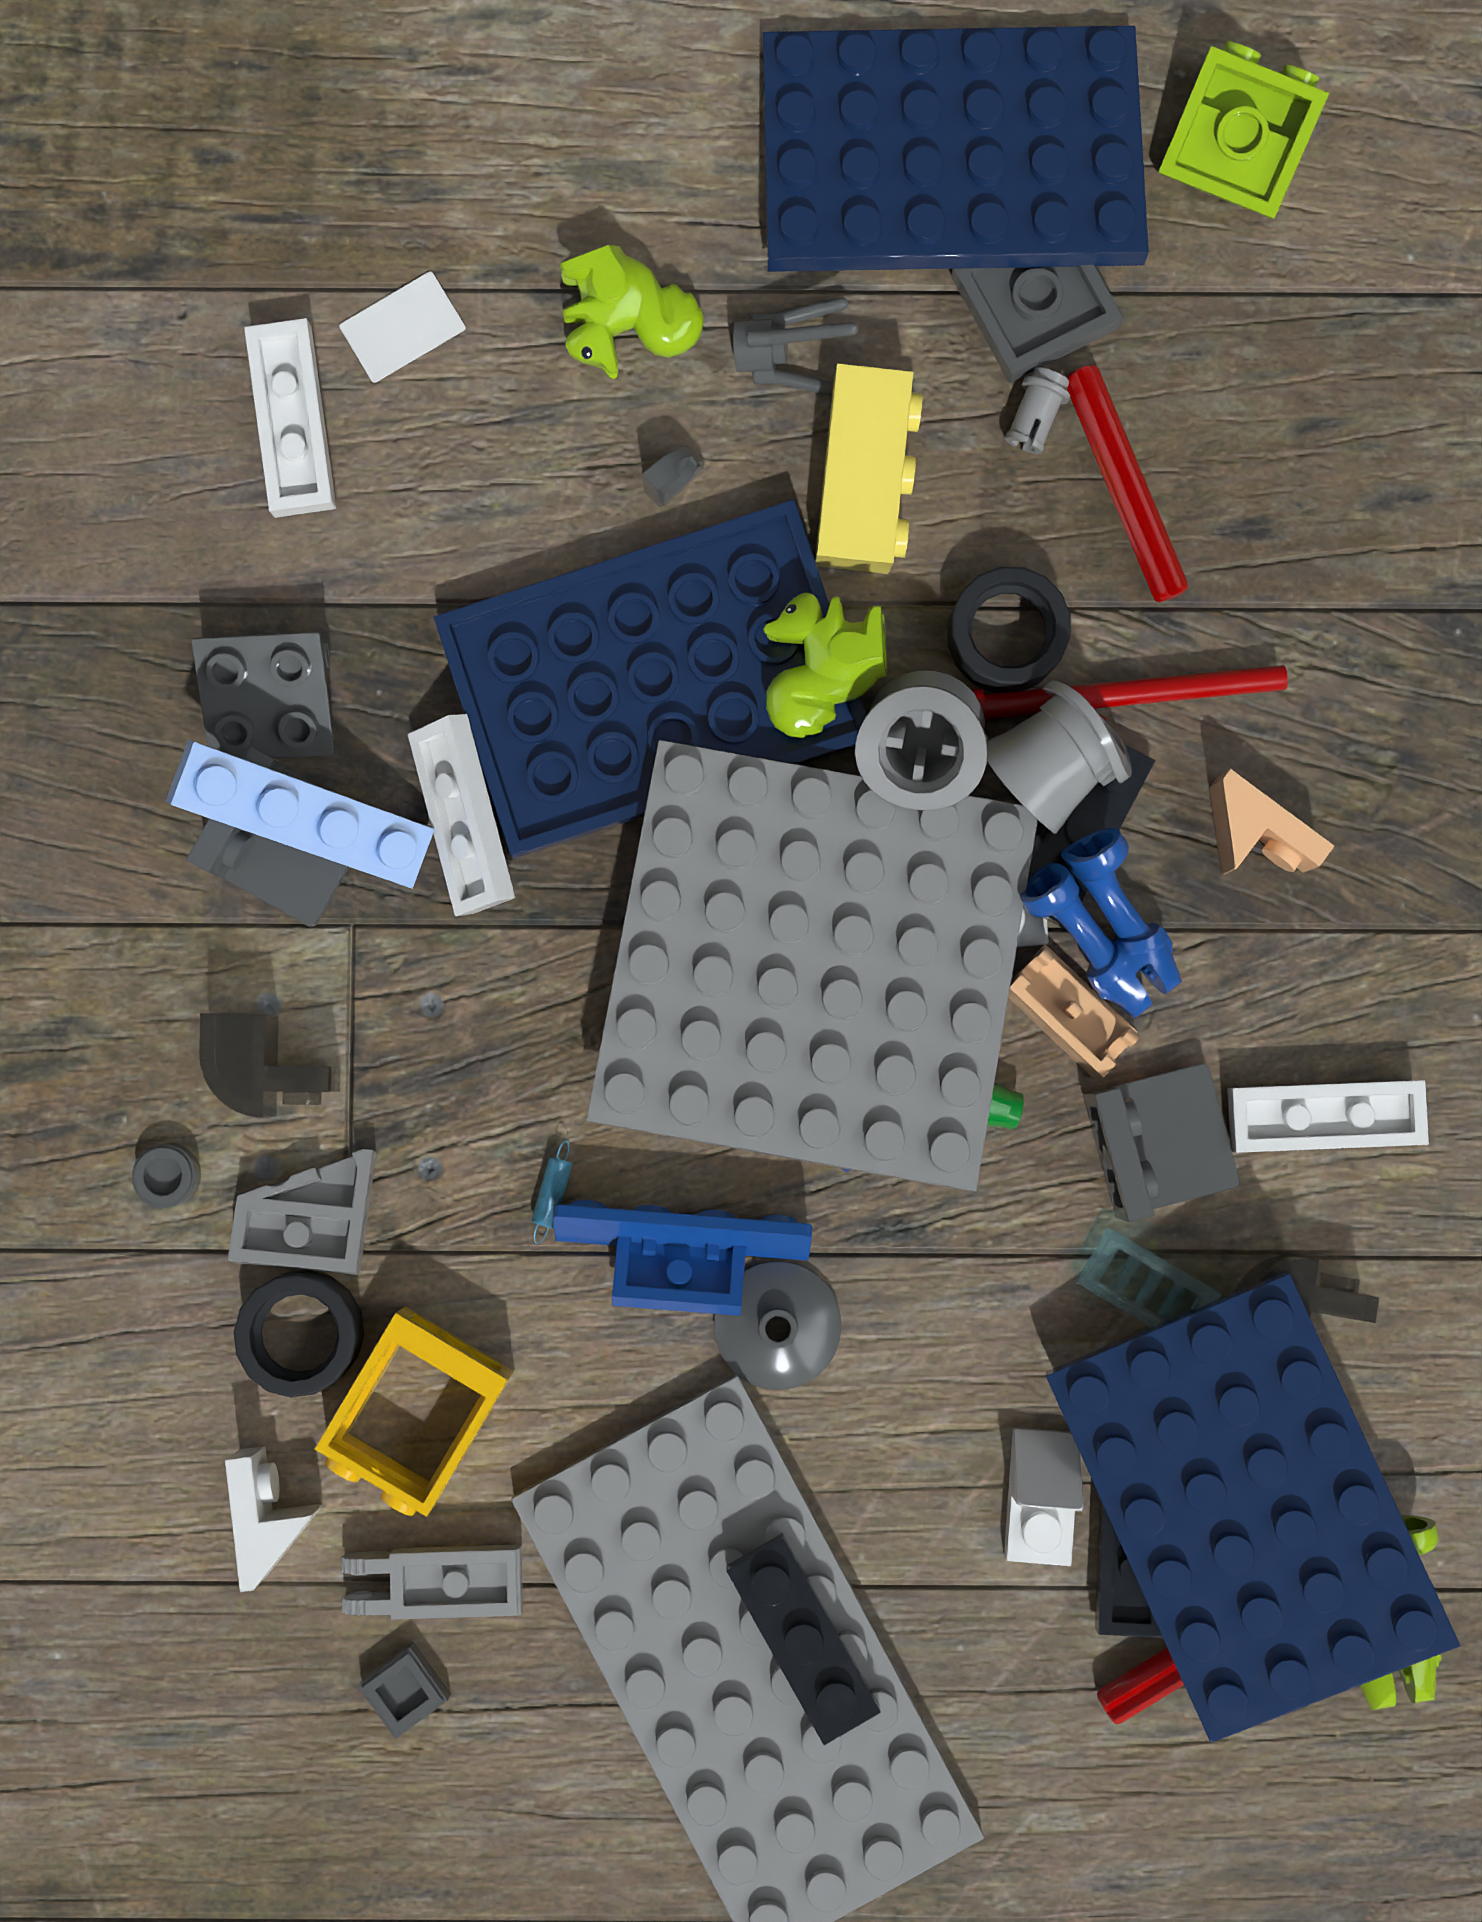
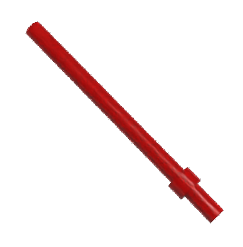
[970,665,1288,726]

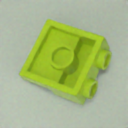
[1157,41,1329,220]

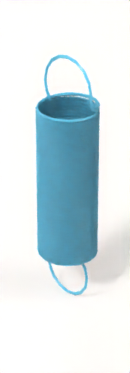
[531,1140,573,1244]

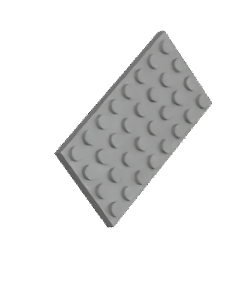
[511,1374,984,1922]

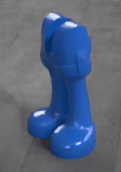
[1020,828,1182,1019]

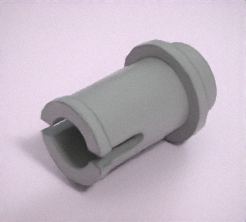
[1004,367,1070,455]

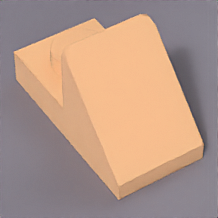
[1209,769,1334,874]

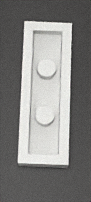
[244,318,336,518]
[408,714,515,916]
[1227,1080,1429,1153]

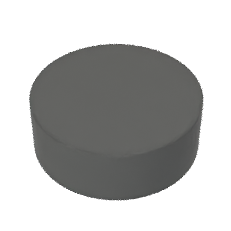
[132,1144,201,1208]

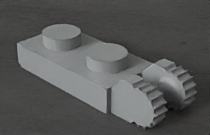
[341,1544,523,1620]

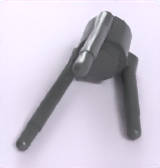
[733,297,859,396]

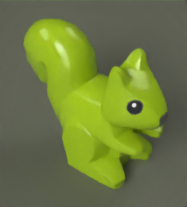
[560,245,704,379]
[763,593,887,738]

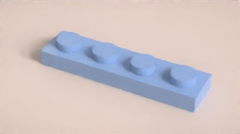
[166,739,435,889]

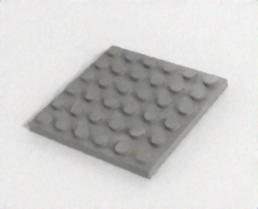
[587,740,1038,1192]

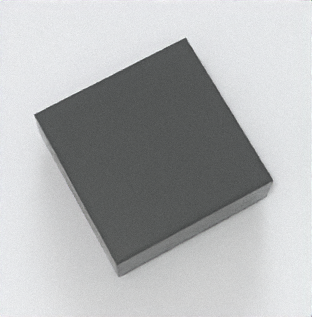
[358,1642,451,1739]

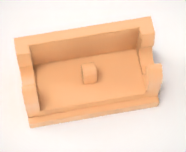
[1008,944,1140,1078]

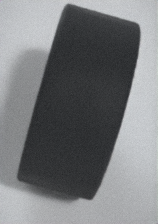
[948,567,1071,692]
[234,1270,364,1398]

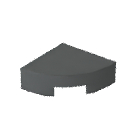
[642,446,705,507]

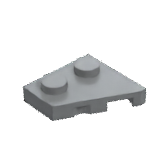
[228,1149,377,1275]

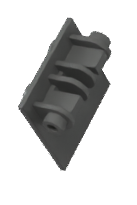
[191,631,336,759]

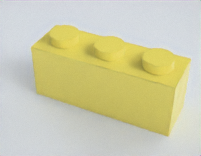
[815,364,923,574]

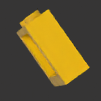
[315,1306,515,1517]

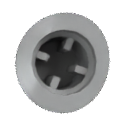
[855,671,987,810]
[986,680,1132,834]

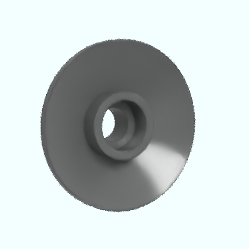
[714,1261,841,1390]

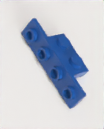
[553,1200,813,1316]

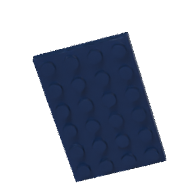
[763,25,1149,272]
[433,499,867,859]
[1046,1270,1461,1743]

